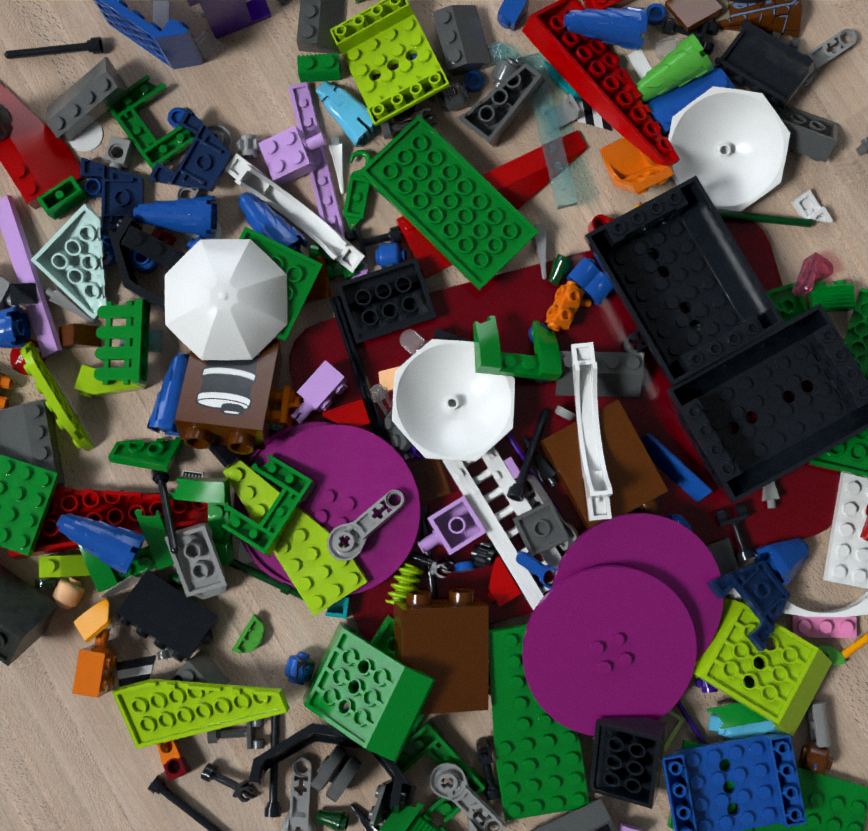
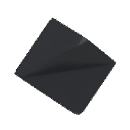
[9,283,38,305]

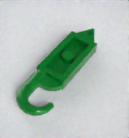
[343,150,372,230]

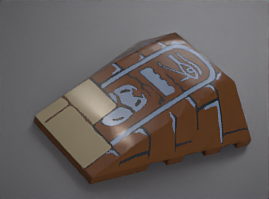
[713,0,802,38]

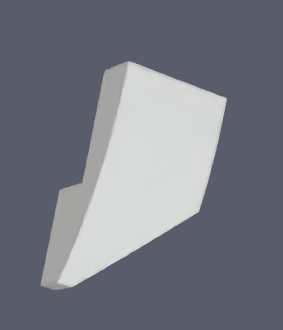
[790,190,833,223]

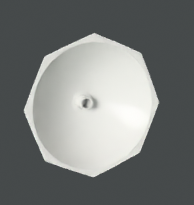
[668,86,790,212]
[165,239,287,360]
[392,339,515,461]

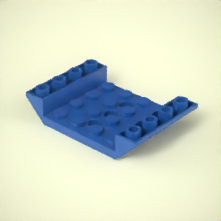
[93,0,204,69]
[661,734,807,831]

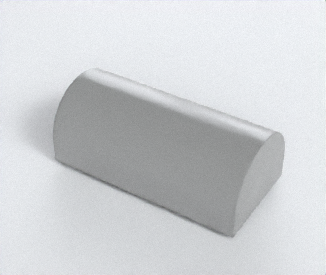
[806,700,832,748]

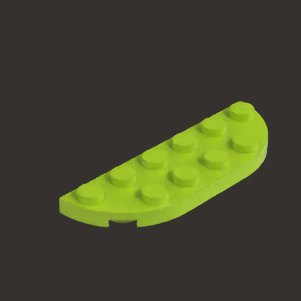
[20,341,95,451]

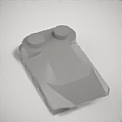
[165,523,228,600]

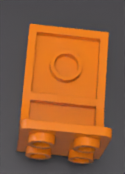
[600,137,674,195]

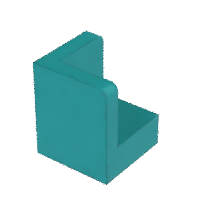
[325,595,350,619]

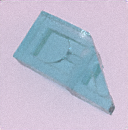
[484,41,522,68]

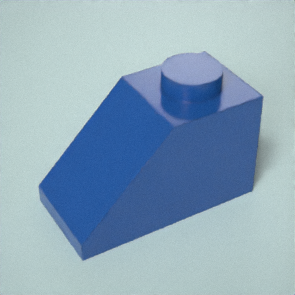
[497,0,529,31]

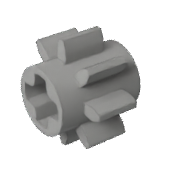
[236,134,261,159]

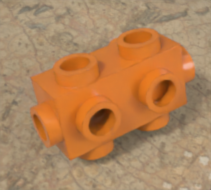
[545,281,591,331]

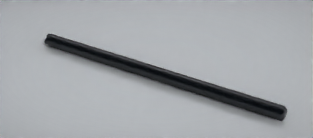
[330,296,419,533]

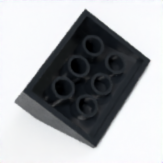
[337,258,436,344]
[589,717,667,809]

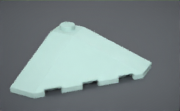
[31,203,107,319]

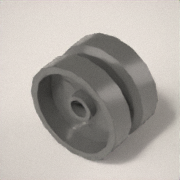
[310,745,362,802]

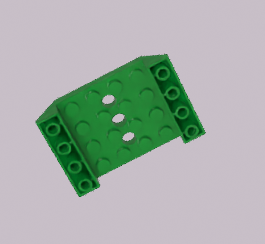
[303,621,436,762]

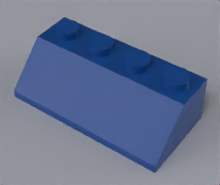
[643,65,735,137]

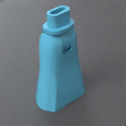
[315,80,381,148]
[708,713,784,740]

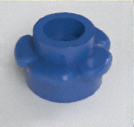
[84,178,102,198]

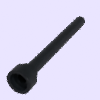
[4,37,103,59]
[507,408,550,502]
[151,470,179,554]
[419,504,439,600]
[264,714,282,817]
[147,775,223,831]

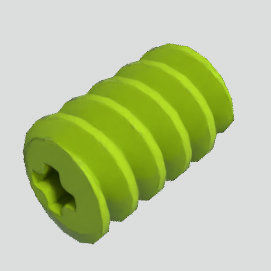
[385,562,423,605]

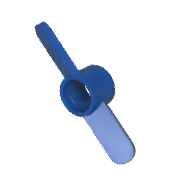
[516,551,557,589]

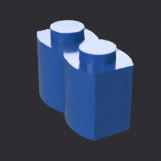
[566,257,613,306]

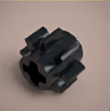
[470,541,496,568]

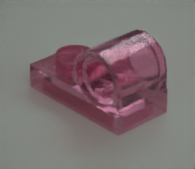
[792,252,833,297]

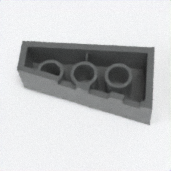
[458,63,545,147]

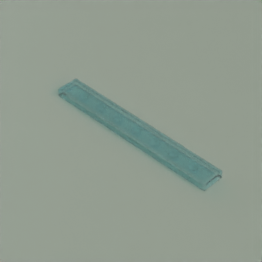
[521,52,577,210]

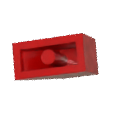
[322,399,371,430]
[487,556,522,607]

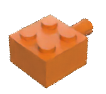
[72,628,118,697]

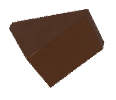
[59,323,101,348]

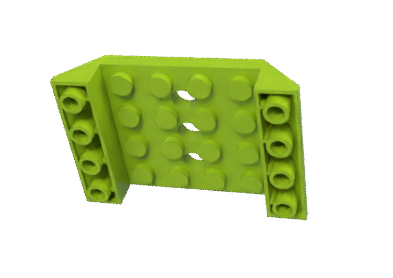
[330,0,450,126]
[692,597,832,738]

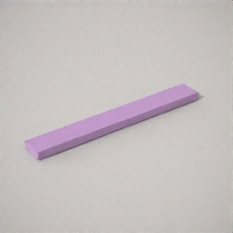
[288,82,345,238]
[0,195,63,358]

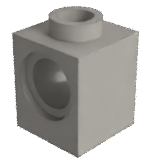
[104,136,135,170]

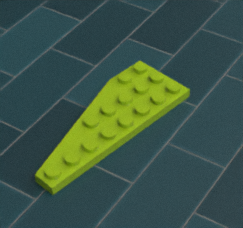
[223,460,369,616]
[112,679,290,749]

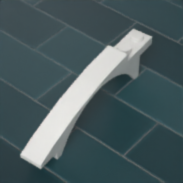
[225,153,365,273]
[571,342,613,521]
[728,564,868,617]

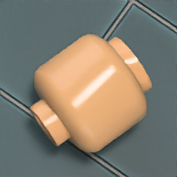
[52,577,85,610]

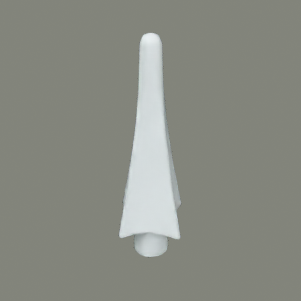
[328,136,345,194]

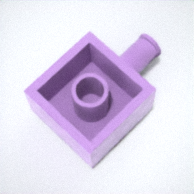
[258,126,327,186]
[291,360,347,424]
[416,496,486,555]

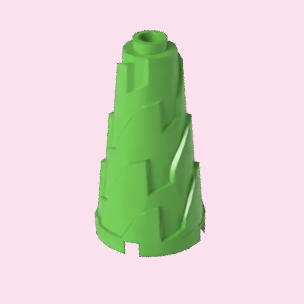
[635,34,714,102]

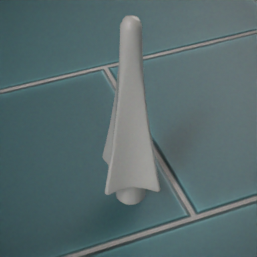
[533,224,547,280]
[45,287,95,324]
[762,481,780,509]

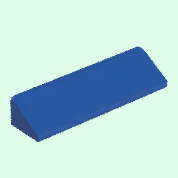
[640,433,712,502]

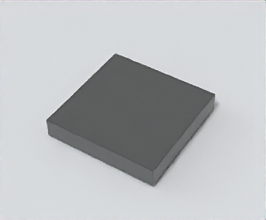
[512,500,570,557]

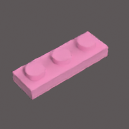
[790,615,857,638]

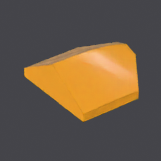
[73,597,111,643]

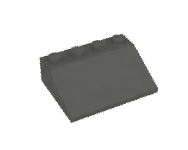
[0,400,65,485]

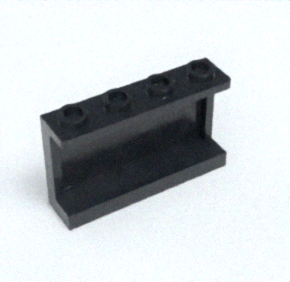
[714,20,814,109]
[116,569,218,663]

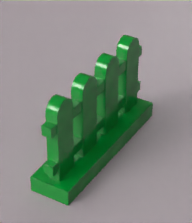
[94,299,151,386]

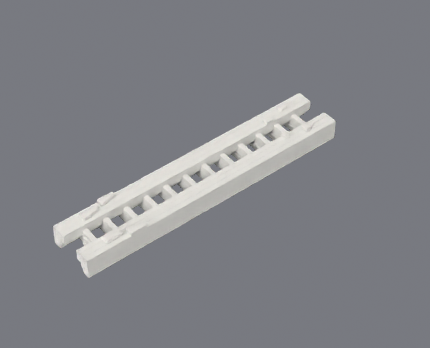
[442,446,562,611]

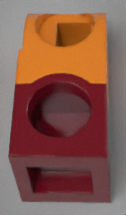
[157,739,192,781]

